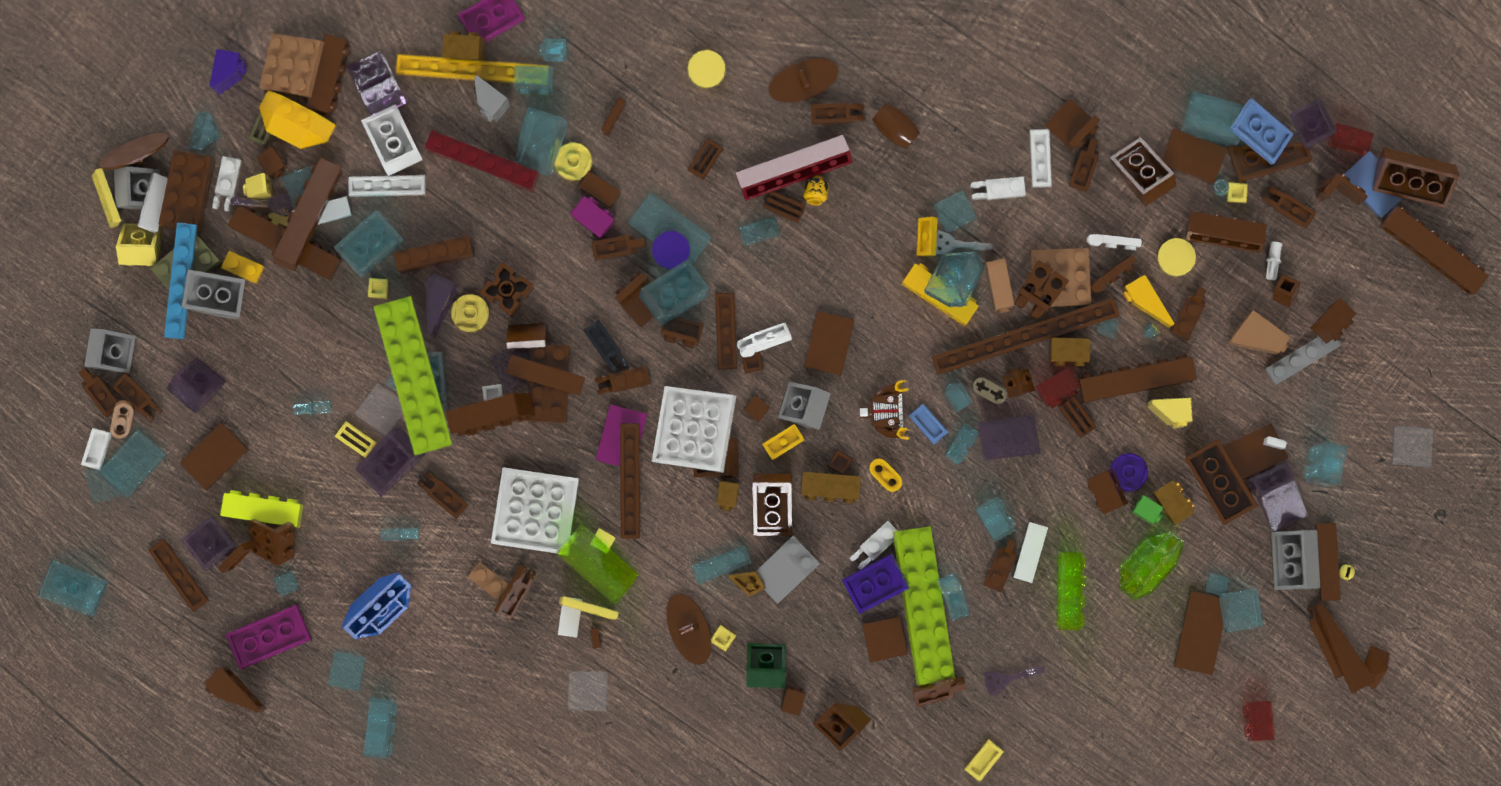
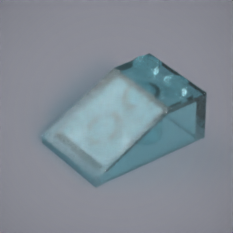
[515,107,569,177]
[38,560,108,617]

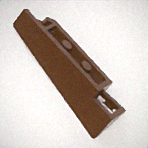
[1307,602,1375,694]

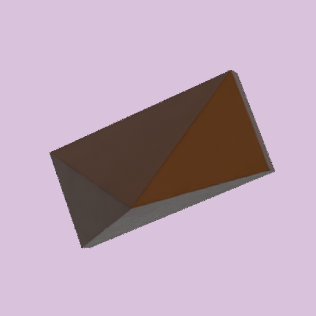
[1364,646,1390,689]

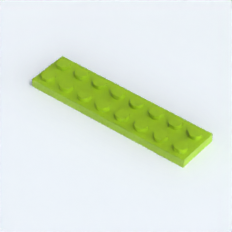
[373,296,453,456]
[893,526,955,685]

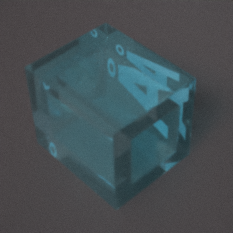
[539,38,567,61]
[943,382,973,414]

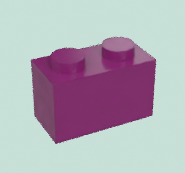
[570,196,615,240]

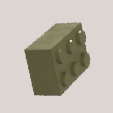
[151,234,223,290]

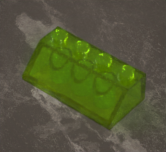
[556,523,639,605]
[1056,552,1086,630]

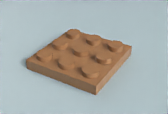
[259,33,324,98]
[1031,248,1091,307]

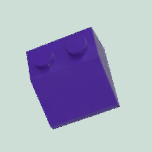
[210,49,248,94]

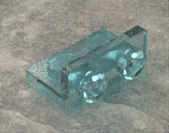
[514,66,554,96]

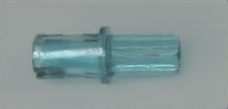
[293,400,332,416]
[380,527,419,542]

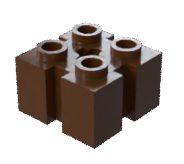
[479,262,535,317]

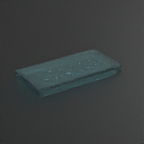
[628,193,712,268]

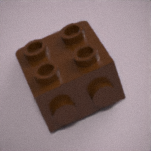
[1045,99,1100,151]
[1316,173,1368,204]
[615,272,668,327]
[660,314,704,348]
[250,519,295,566]

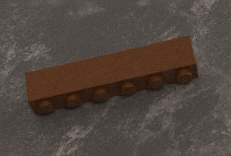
[271,158,342,272]
[228,205,342,281]
[1379,206,1489,296]
[1077,355,1197,404]

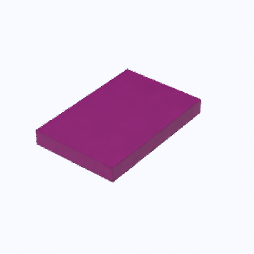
[457,0,526,43]
[595,404,647,467]

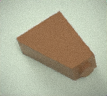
[983,258,1014,314]
[1227,310,1290,354]

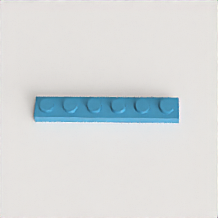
[164,223,198,340]

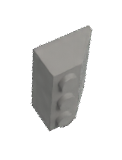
[1271,530,1320,590]

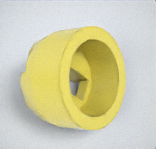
[1339,564,1355,580]

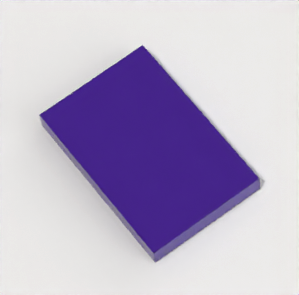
[842,554,910,614]

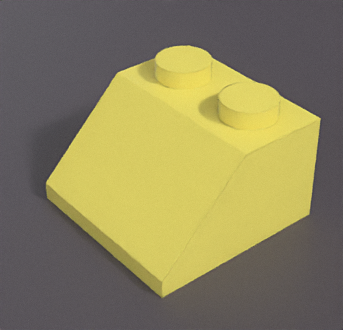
[116,223,162,266]
[1147,398,1192,428]

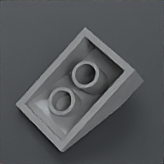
[181,270,245,319]
[757,536,820,604]

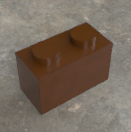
[1310,298,1357,344]
[1087,468,1128,515]

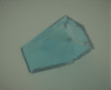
[937,574,970,621]

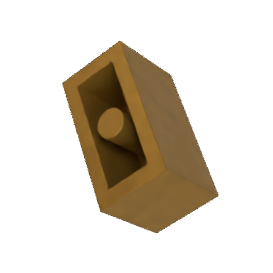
[442,31,485,61]
[1049,338,1090,367]
[1152,480,1195,526]
[717,481,739,511]

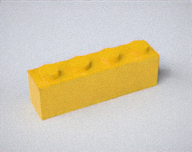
[901,263,979,327]

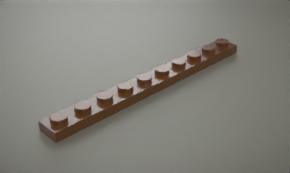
[931,298,1120,375]

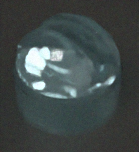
[1213,179,1229,196]
[1142,323,1159,340]

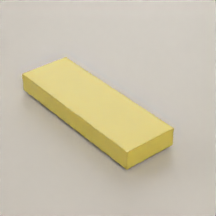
[92,168,121,228]
[559,596,619,620]

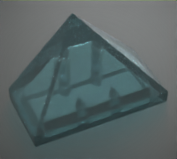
[188,112,221,150]
[739,217,781,246]

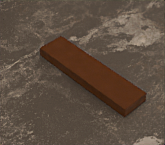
[715,293,737,370]
[506,355,585,396]
[1315,523,1341,601]
[148,539,210,612]

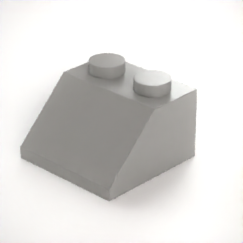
[474,75,510,123]
[114,167,160,209]
[84,329,136,374]
[778,382,831,430]

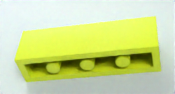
[220,490,303,528]

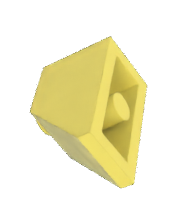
[243,173,274,201]

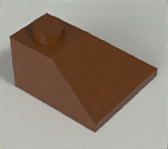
[813,703,871,751]

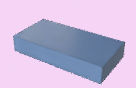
[908,404,948,445]

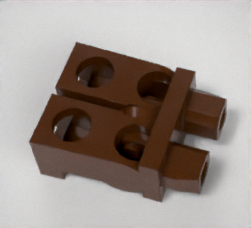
[1014,260,1069,319]

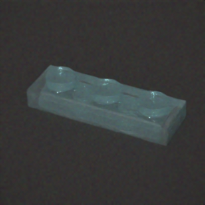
[691,545,752,584]

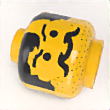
[803,176,829,205]

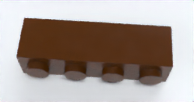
[307,34,351,116]
[1185,211,1267,253]
[393,235,475,274]

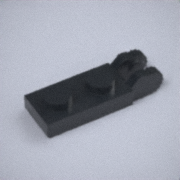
[583,320,628,373]

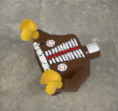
[860,380,910,440]

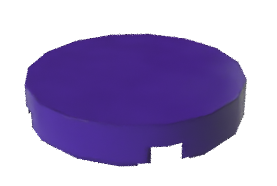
[652,231,690,269]
[1110,453,1148,492]

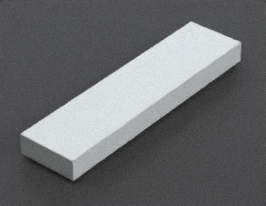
[349,175,426,197]

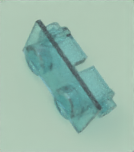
[944,423,979,465]

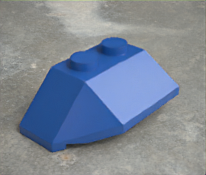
[342,572,412,639]

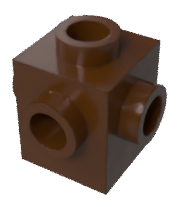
[1003,367,1035,398]

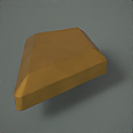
[729,571,766,597]

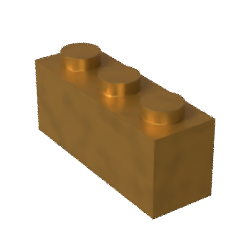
[801,472,861,504]

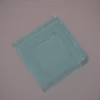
[1096,319,1121,340]
[273,572,299,597]
[1205,573,1230,597]

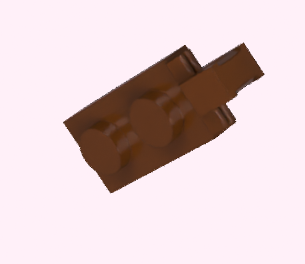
[1068,138,1099,193]
[592,235,646,261]
[1170,287,1206,341]
[78,368,119,418]
[983,538,1017,593]
[912,676,967,707]

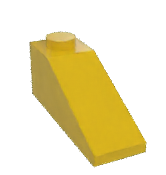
[1123,275,1175,328]

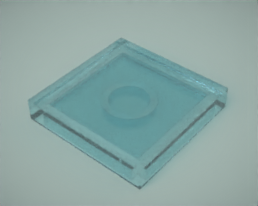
[1219,588,1263,633]

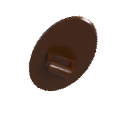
[769,59,838,103]
[99,133,169,170]
[667,594,712,665]

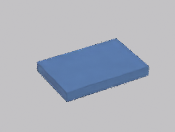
[1229,99,1294,164]
[1344,151,1402,219]

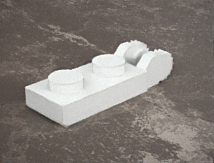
[213,156,242,212]
[971,177,1026,200]
[1086,234,1142,250]
[736,323,792,358]
[849,521,897,570]

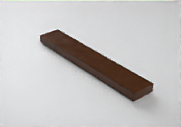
[620,423,640,539]

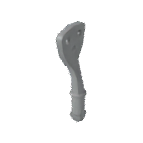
[936,230,994,255]

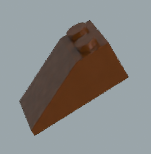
[1110,137,1176,207]
[753,474,792,536]
[203,667,267,713]

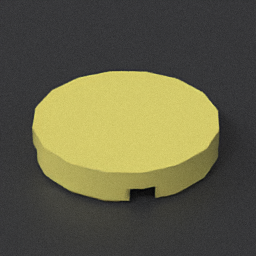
[688,50,726,88]
[554,142,592,181]
[1157,238,1196,277]
[451,294,489,332]

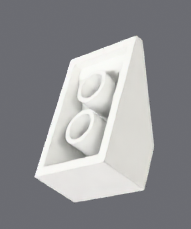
[361,104,423,176]

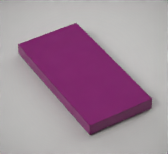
[225,604,312,670]

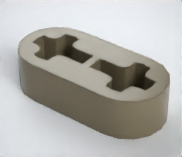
[972,378,1007,405]

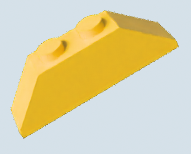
[259,90,336,149]

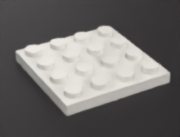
[652,386,736,472]
[491,467,579,555]

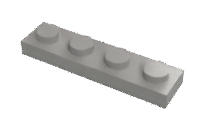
[1264,337,1341,386]

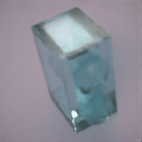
[975,497,1016,542]

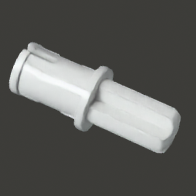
[1266,242,1282,281]

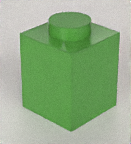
[1131,495,1163,525]

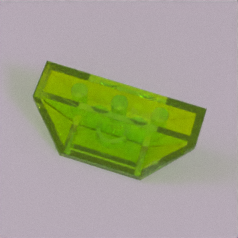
[1119,531,1185,600]

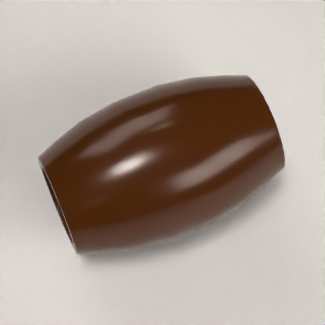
[872,103,920,149]

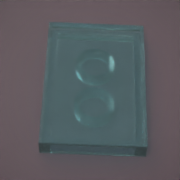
[99,429,167,498]

